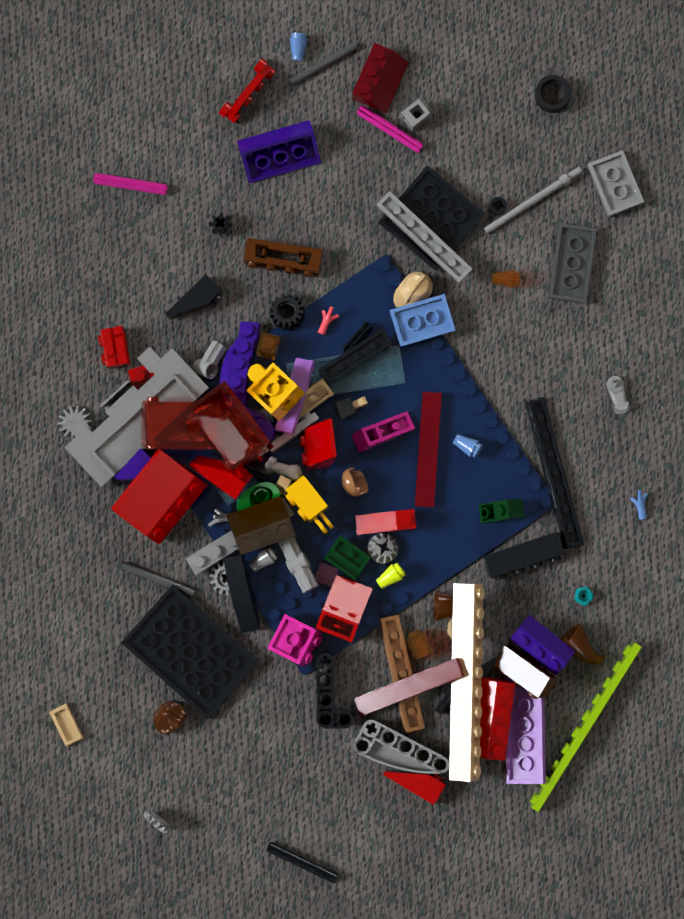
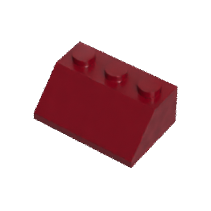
[352,43,409,114]

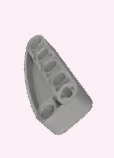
[354,720,449,774]

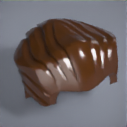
[154,701,186,735]

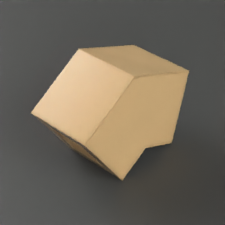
[276,475,292,496]

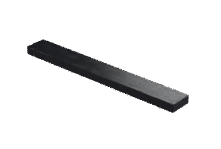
[525,397,584,550]

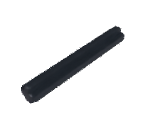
[266,842,339,883]

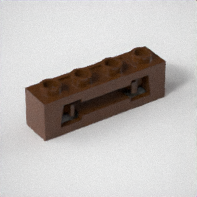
[243,238,323,277]

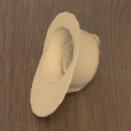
[393,272,433,308]

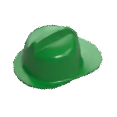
[236,482,281,511]

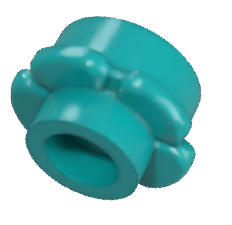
[574,587,593,606]

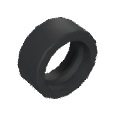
[535,75,571,113]

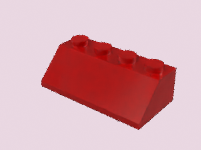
[480,677,515,761]

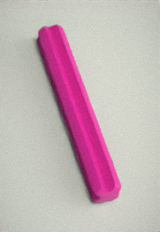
[357,105,423,153]
[93,173,168,195]

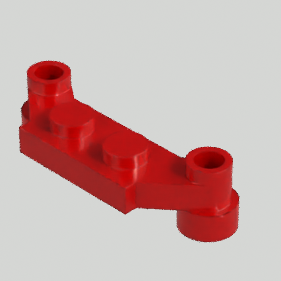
[218,58,276,124]

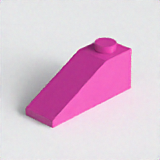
[351,411,415,453]

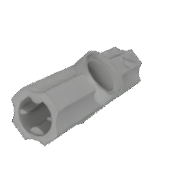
[278,536,319,593]

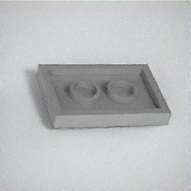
[587,150,644,217]

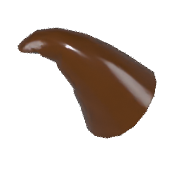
[433,590,453,621]
[560,623,606,665]

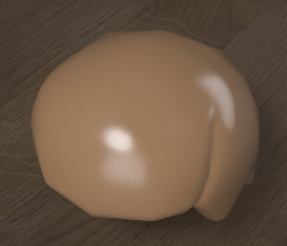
[341,467,369,497]

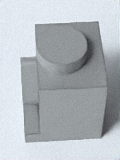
[401,99,431,131]

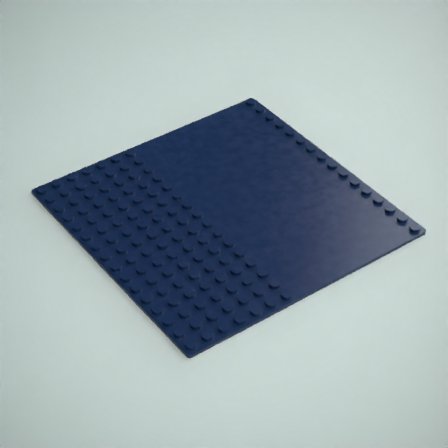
[149,255,553,675]

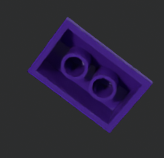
[509,615,575,675]

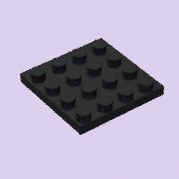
[378,165,485,272]

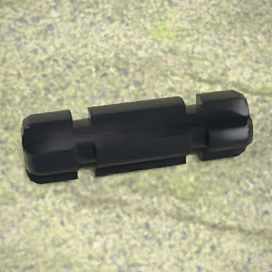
[342,322,373,352]

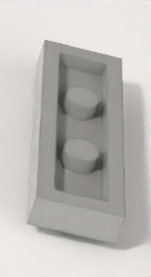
[268,412,319,453]

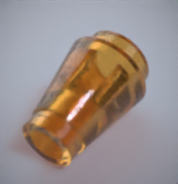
[492,270,520,288]

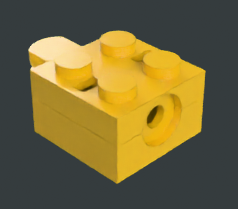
[246,363,306,421]
[285,475,334,534]

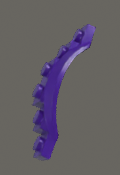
[220,321,261,436]

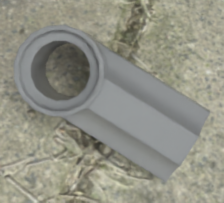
[192,340,227,379]

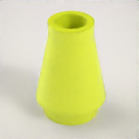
[376,563,406,589]

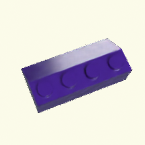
[237,120,321,183]

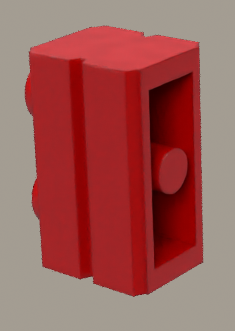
[98,326,131,369]

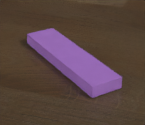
[274,358,315,435]

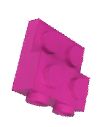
[267,614,322,667]

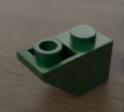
[478,498,525,524]

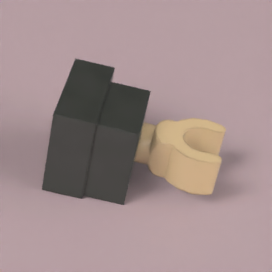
[333,396,367,422]

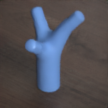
[630,490,648,520]

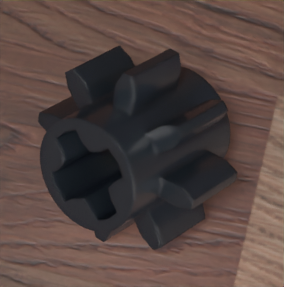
[209,212,233,237]

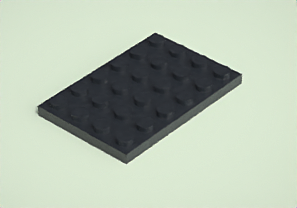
[121,585,259,720]

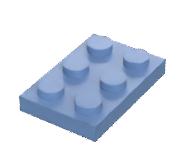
[389,294,455,347]

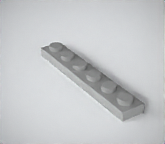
[376,191,472,284]
[186,498,294,575]

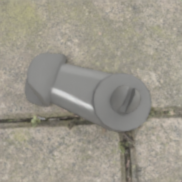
[607,376,629,414]
[264,457,302,481]

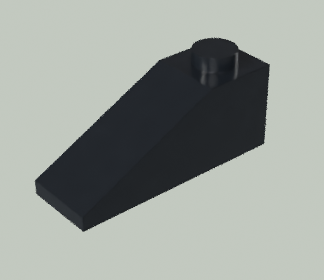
[165,274,223,319]

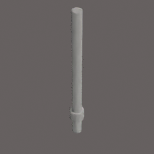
[484,167,583,234]

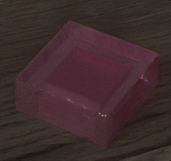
[315,563,339,587]

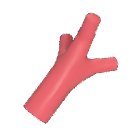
[318,306,339,335]

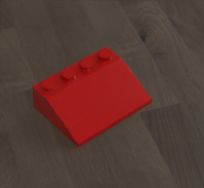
[111,449,207,545]

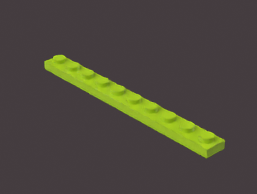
[529,643,641,812]

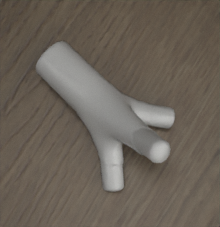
[208,509,228,527]

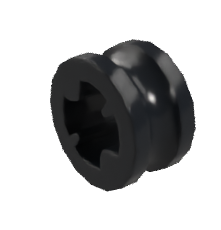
[489,197,507,215]

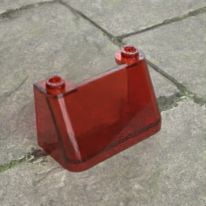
[187,381,274,472]
[141,397,222,450]

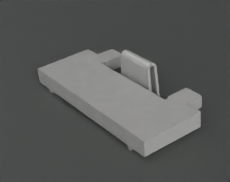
[64,347,209,487]

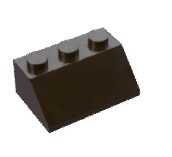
[226,495,296,555]

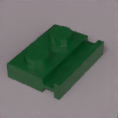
[324,536,371,580]

